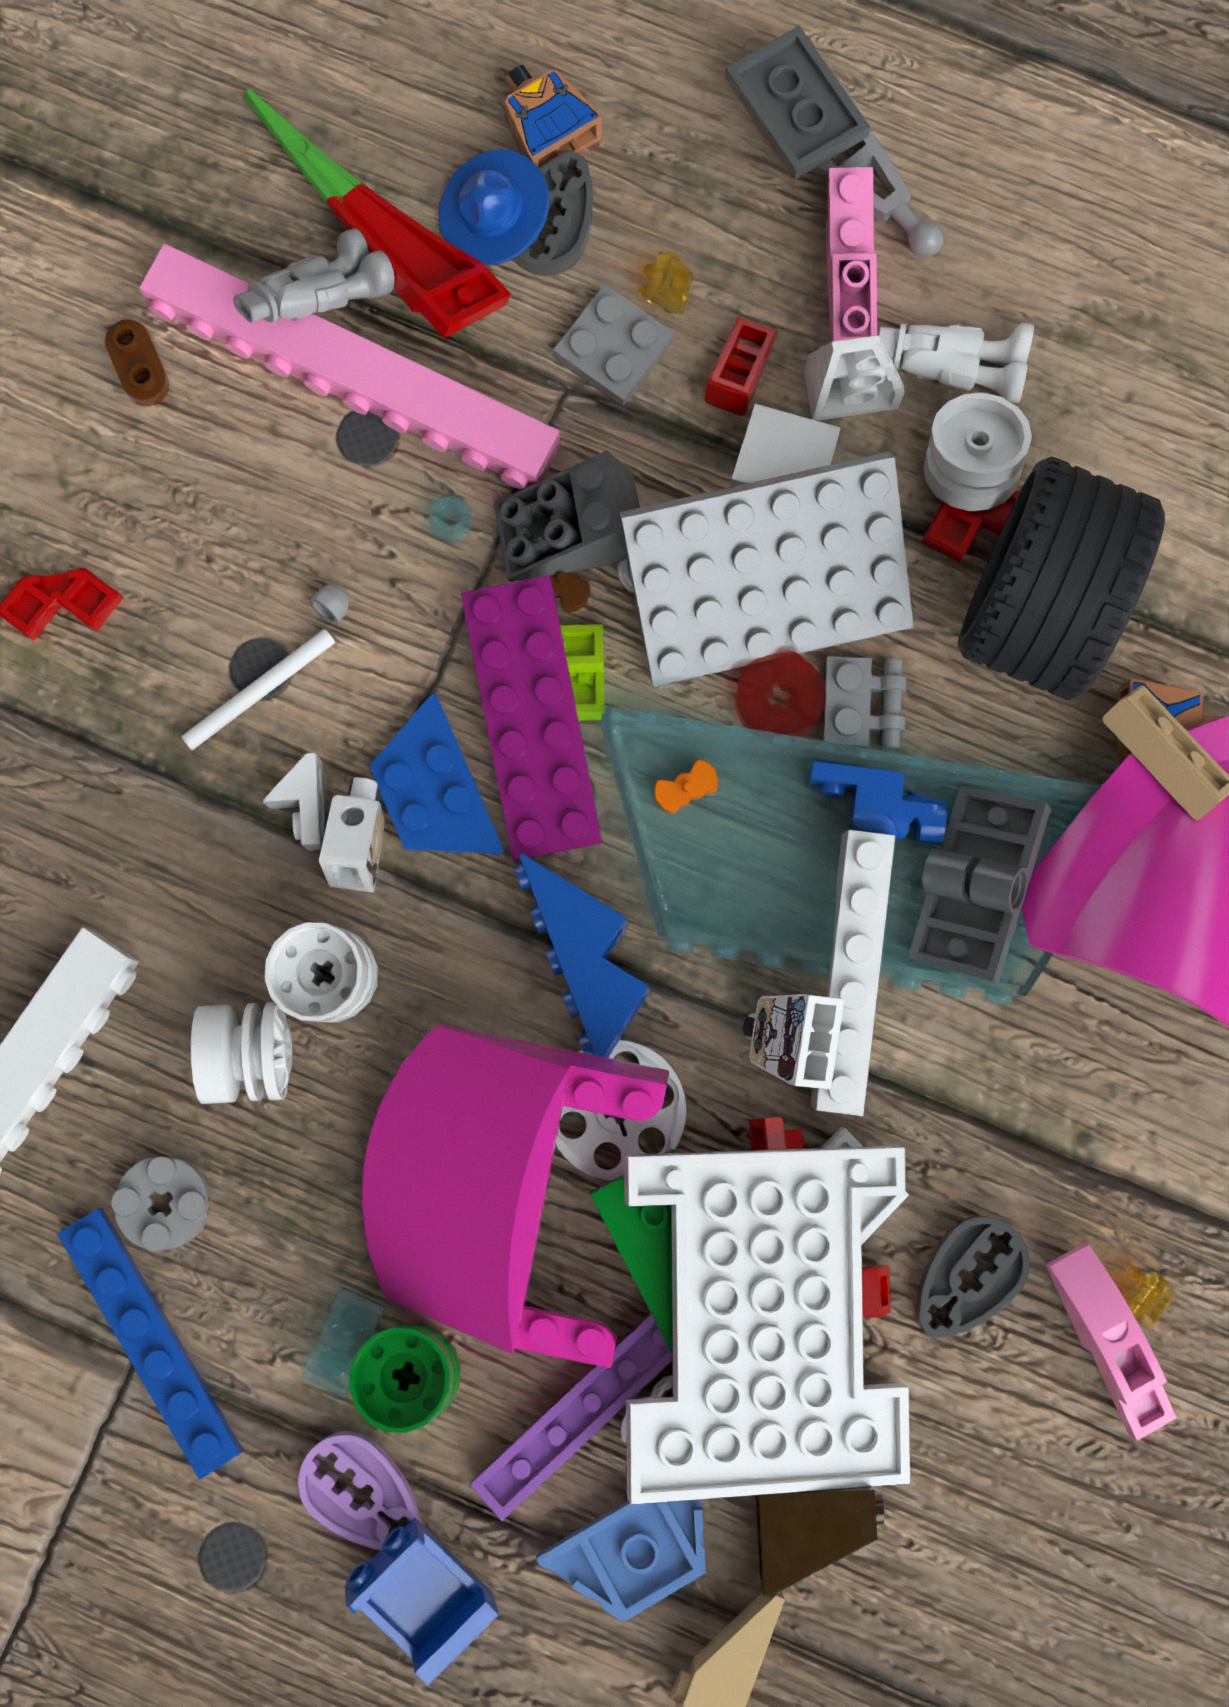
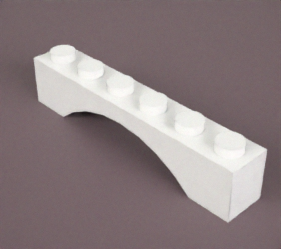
[810,830,895,1116]

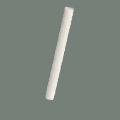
[181,628,336,750]

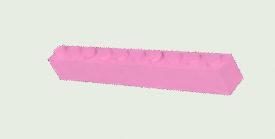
[139,243,560,490]

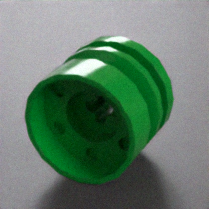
[349,1324,461,1433]

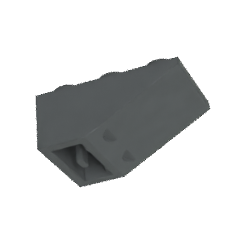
[494,451,640,582]

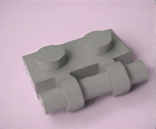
[822,656,906,750]

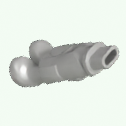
[233,229,395,323]

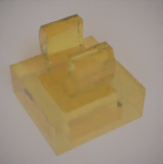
[637,252,694,314]
[1118,1268,1177,1332]

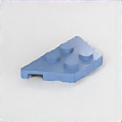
[536,1499,706,1623]

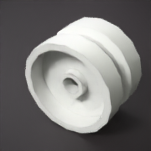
[923,393,1032,511]

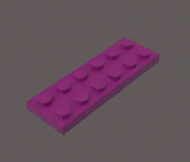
[461,575,603,861]

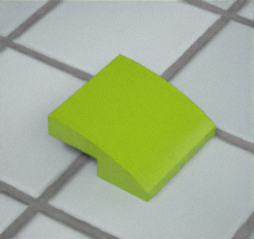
[560,624,605,721]

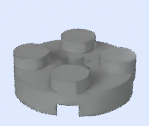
[111,1156,210,1252]

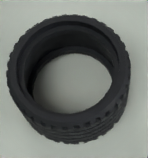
[958,456,1165,700]

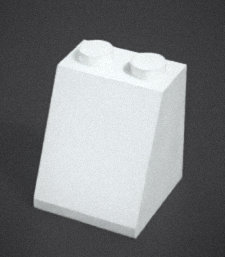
[730,404,841,487]

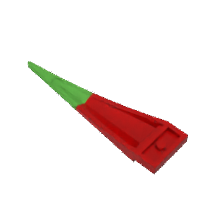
[245,89,511,338]

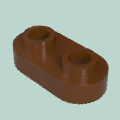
[105,319,169,406]

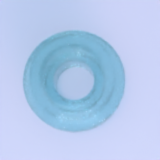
[428,496,473,541]

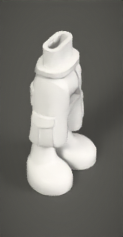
[879,322,1034,403]

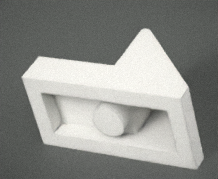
[263,753,326,851]

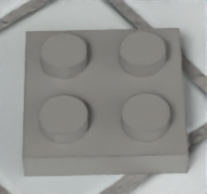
[553,284,675,406]

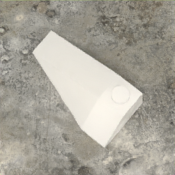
[804,335,905,421]

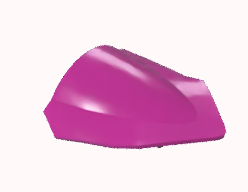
[1021,715,1229,1029]

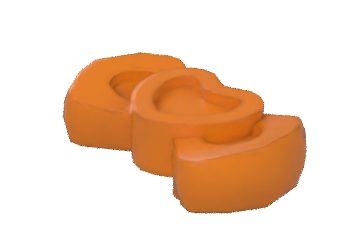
[653,759,719,814]

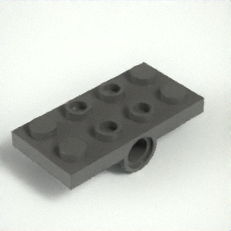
[907,785,1051,984]

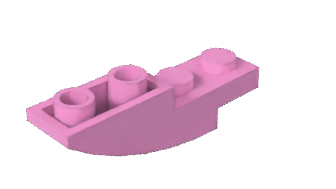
[825,167,877,342]
[1045,1243,1177,1441]

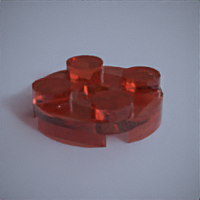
[735,651,826,743]

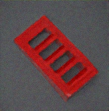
[704,317,778,416]

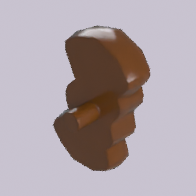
[532,572,591,613]

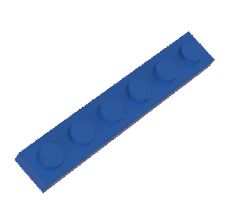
[57,1208,244,1480]

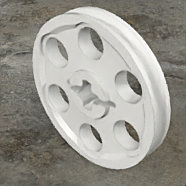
[556,1040,686,1180]

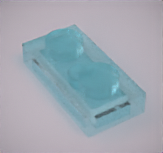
[301,1287,386,1397]

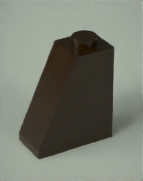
[756,1486,885,1595]

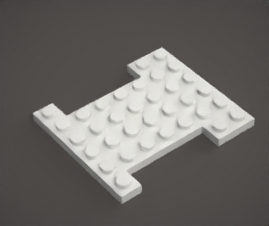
[624,1146,910,1504]

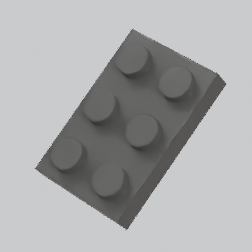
[725,25,870,179]

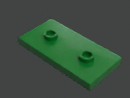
[589,1149,675,1355]

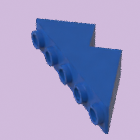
[514,853,650,1058]

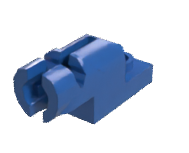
[807,761,947,845]

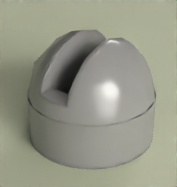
[310,584,349,624]

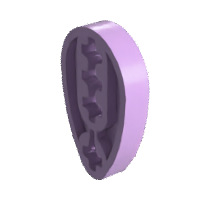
[298,1431,422,1550]

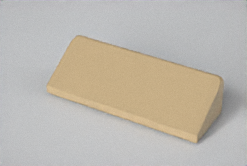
[1102,685,1229,820]

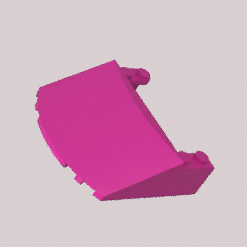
[362,1024,669,1368]

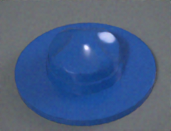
[439,149,549,265]

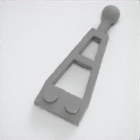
[751,79,943,257]

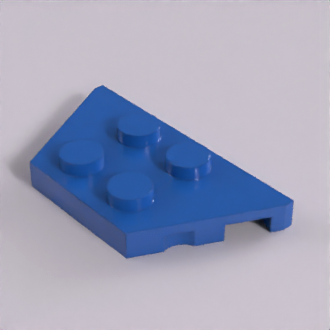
[369,694,505,856]

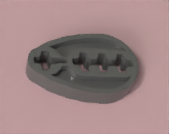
[513,152,593,276]
[915,1216,1030,1338]

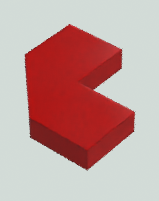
[921,490,1019,563]
[0,568,124,641]

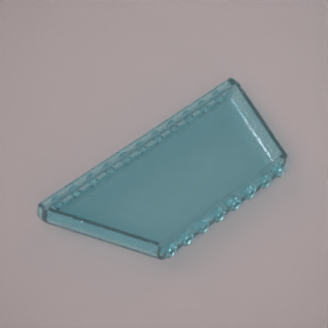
[600,705,1101,1005]

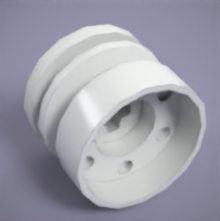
[265,922,378,1022]
[191,1002,292,1104]

